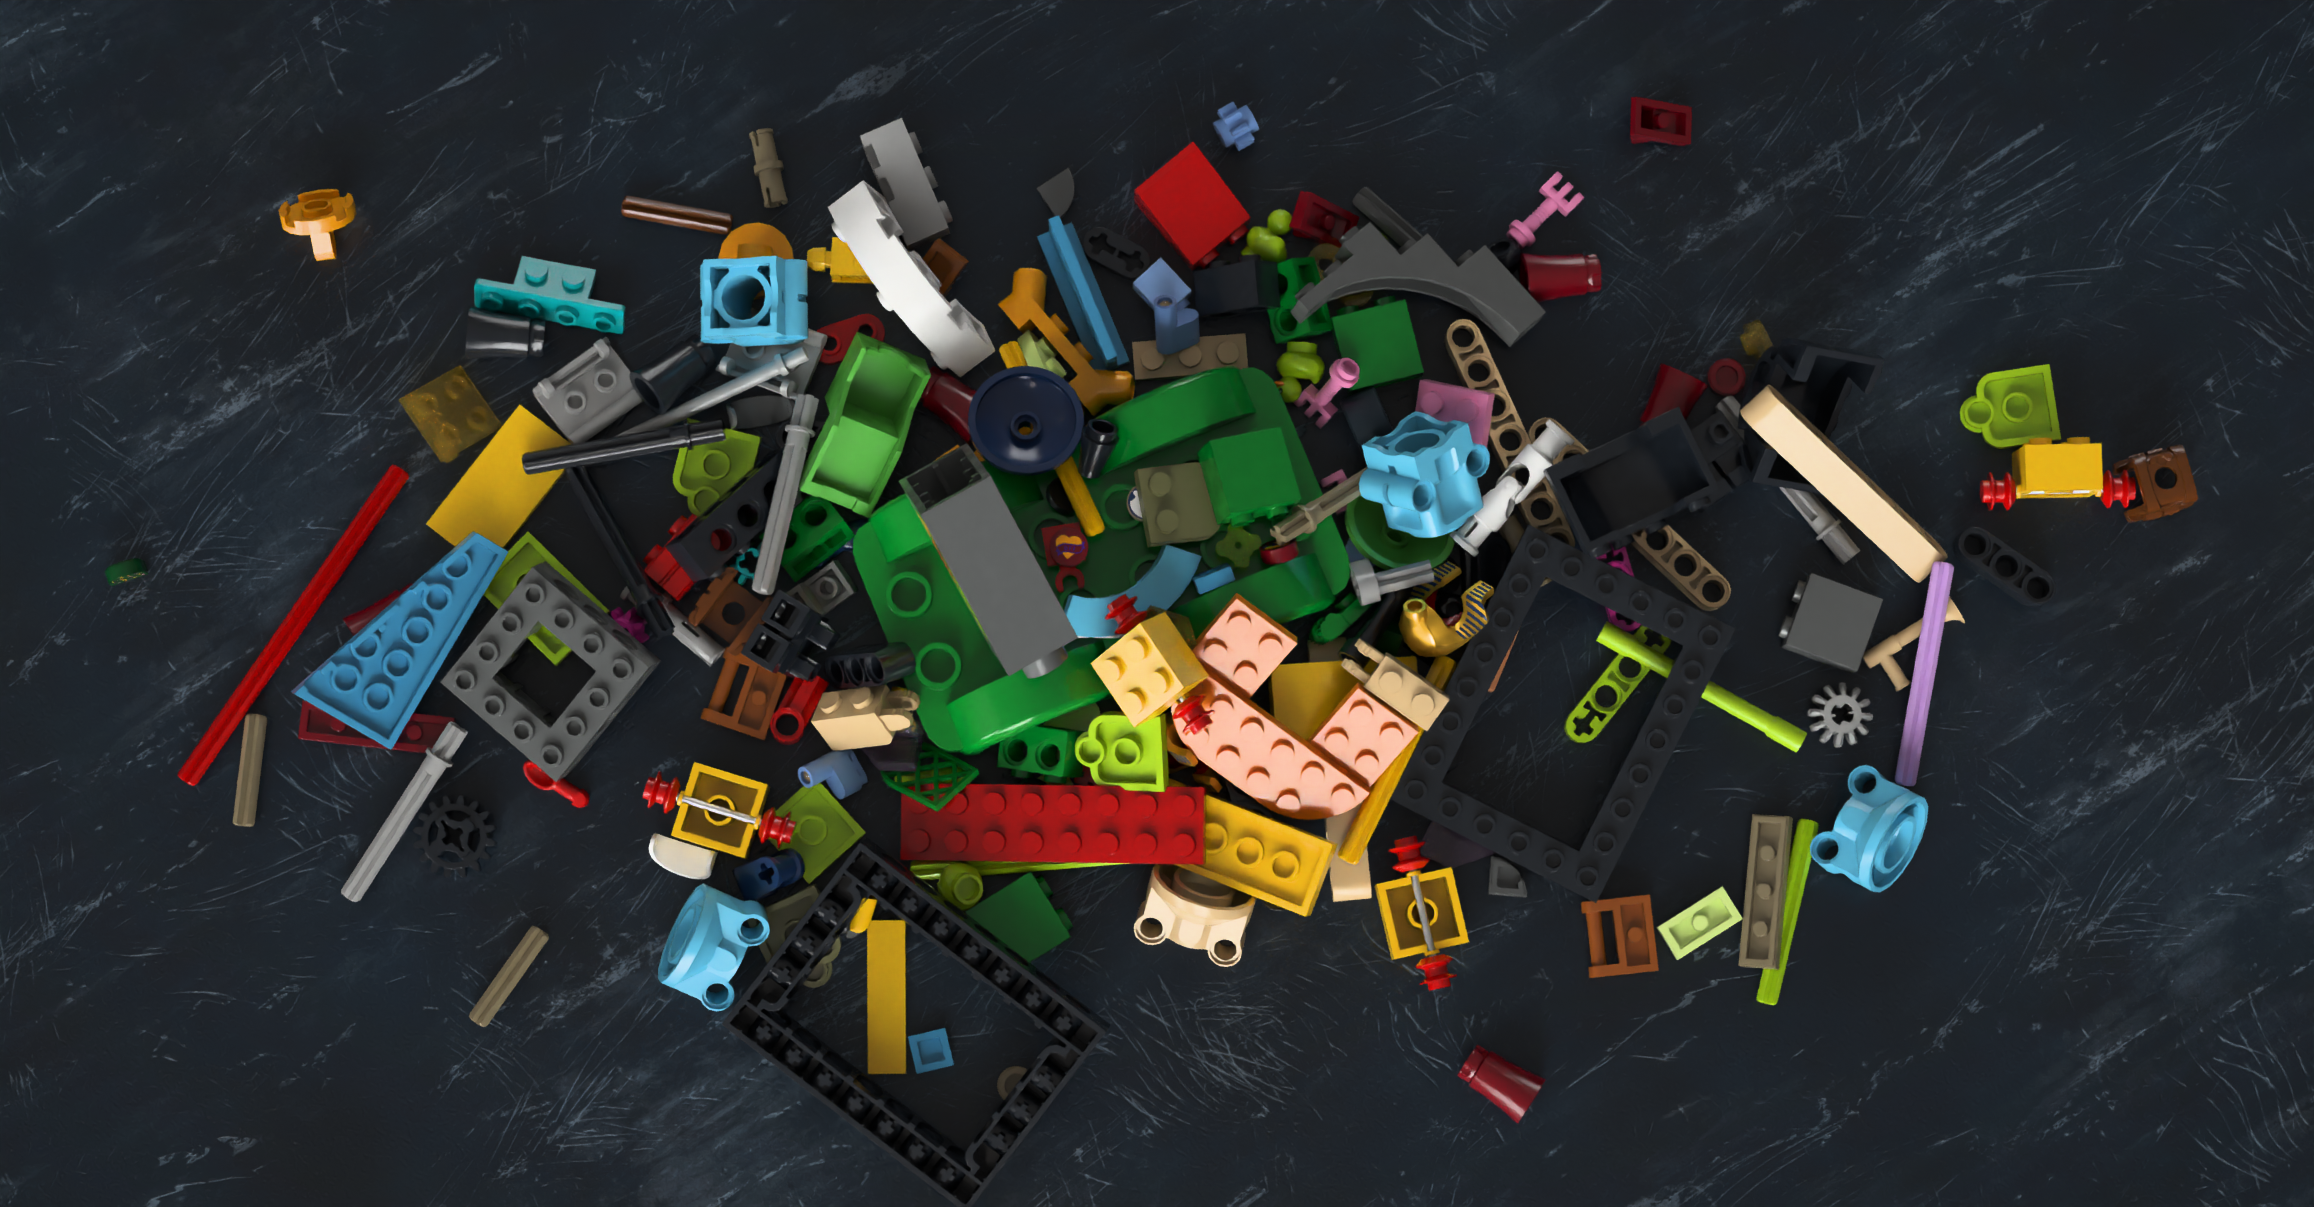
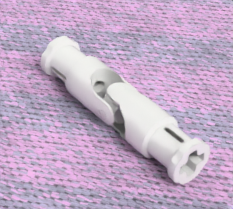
[1449,419,1575,557]

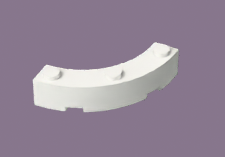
[828,180,995,377]

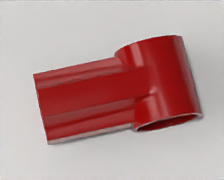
[770,676,829,745]

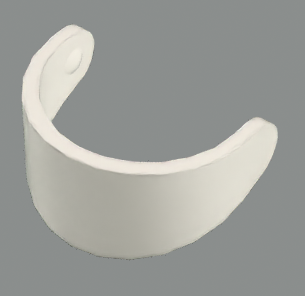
[649,833,718,879]

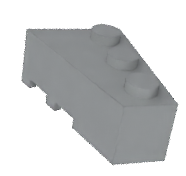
[860,118,953,252]

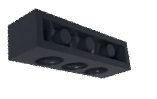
[665,447,807,582]

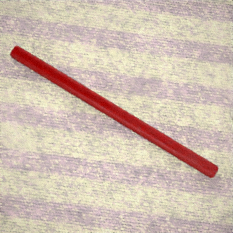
[178,464,409,786]

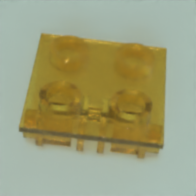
[398,365,502,464]

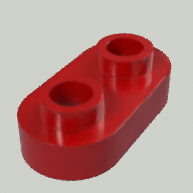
[817,314,885,365]

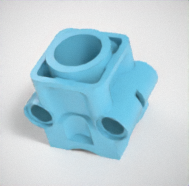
[700,256,808,347]
[1359,411,1490,538]

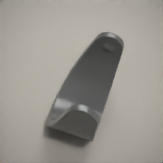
[726,395,795,430]

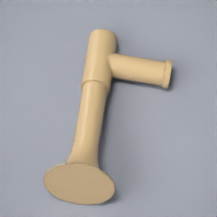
[1862,596,1965,692]

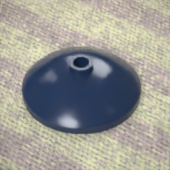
[968,366,1084,476]

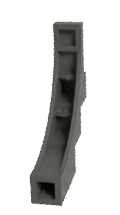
[1290,222,1546,347]

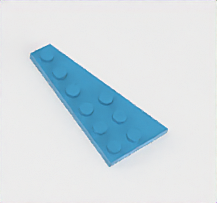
[291,531,508,750]

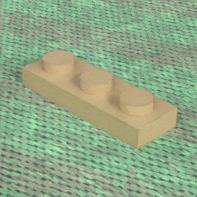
[1132,333,1248,382]

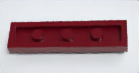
[298,701,456,754]

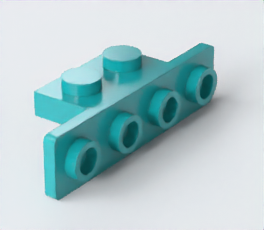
[474,256,625,334]

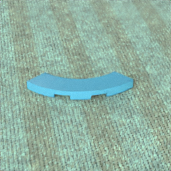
[1064,544,1202,637]

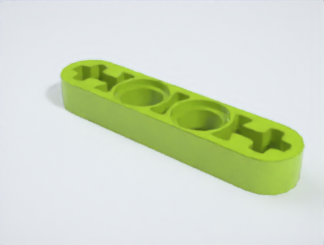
[1564,625,1671,743]

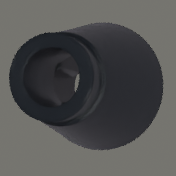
[1078,419,1119,479]

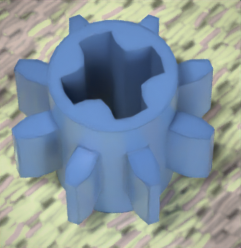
[1213,102,1259,151]

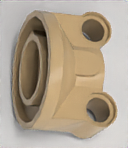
[1134,864,1257,967]

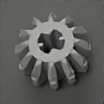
[1807,682,1873,748]

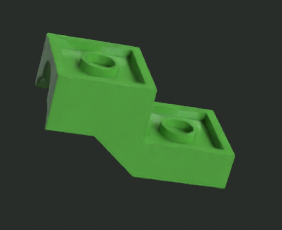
[799,332,931,518]

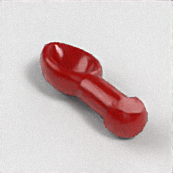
[523,759,590,808]

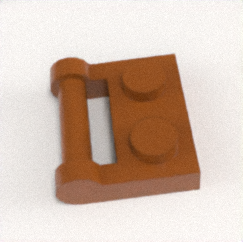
[700,647,788,741]
[1581,894,1659,978]

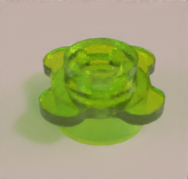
[1216,524,1262,568]

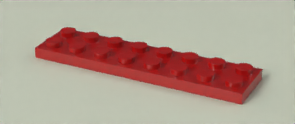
[901,783,1206,865]

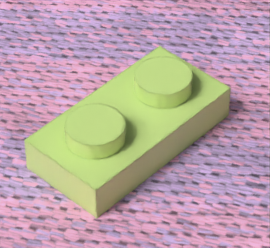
[1017,329,1066,379]
[1656,886,1743,960]

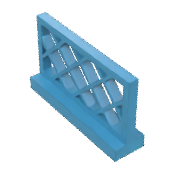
[1037,215,1130,370]

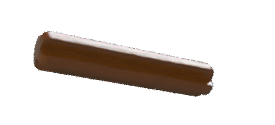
[621,195,733,235]

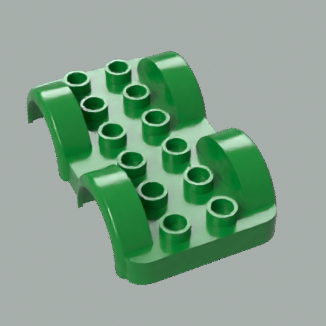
[853,366,1350,757]

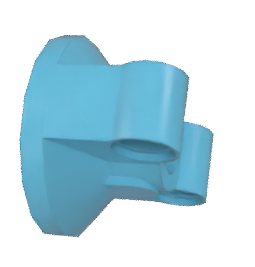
[1810,765,1928,893]
[658,883,770,1011]

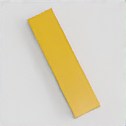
[867,920,907,1074]

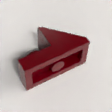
[1630,96,1692,146]
[1289,191,1359,250]

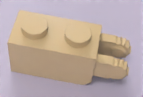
[1341,638,1450,731]
[811,684,921,751]

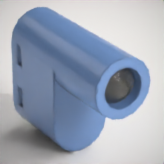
[1154,295,1200,355]
[798,749,868,799]

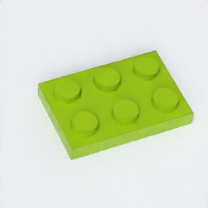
[483,532,610,666]

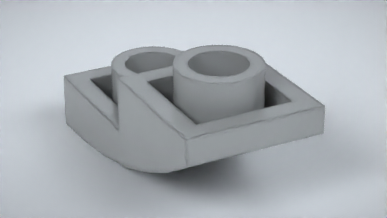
[786,559,859,616]

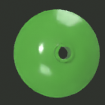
[1345,496,1455,570]

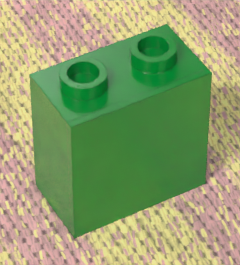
[1331,296,1424,396]
[1197,426,1301,528]
[966,871,1074,963]

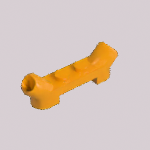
[998,268,1135,416]

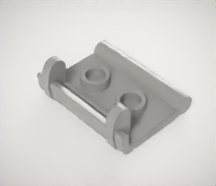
[715,308,827,400]
[533,337,642,444]

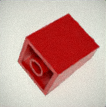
[1134,142,1251,271]

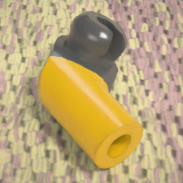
[841,894,878,939]

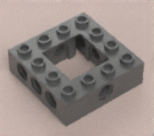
[440,561,661,782]

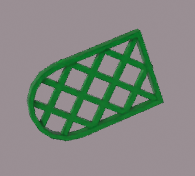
[879,741,979,812]

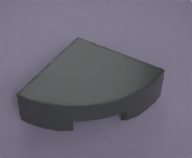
[1037,168,1074,219]
[1488,856,1527,898]

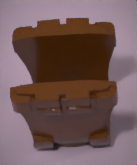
[2112,444,2198,523]
[688,566,773,656]

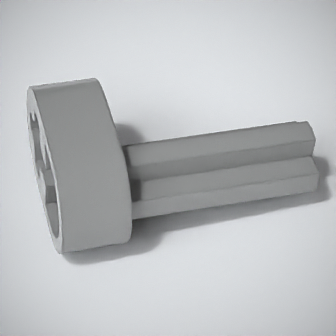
[1348,558,1434,606]

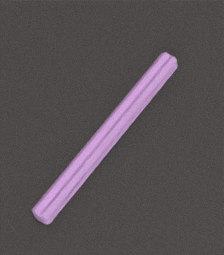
[1895,561,1954,786]

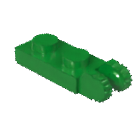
[1308,567,1386,646]

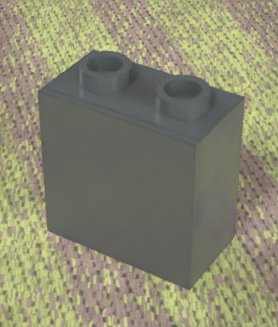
[1778,573,1883,674]

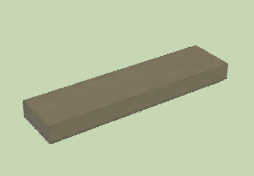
[1738,814,1793,970]

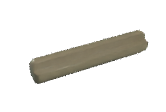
[233,714,267,827]
[469,926,549,1027]

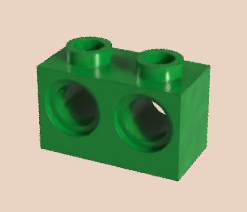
[1267,257,1334,344]
[759,495,855,583]
[997,724,1085,784]

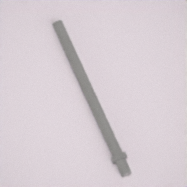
[585,346,810,466]

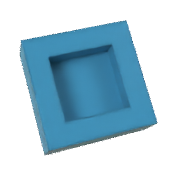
[1192,563,1236,594]
[908,1028,954,1074]

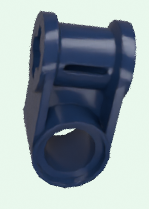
[732,848,805,902]

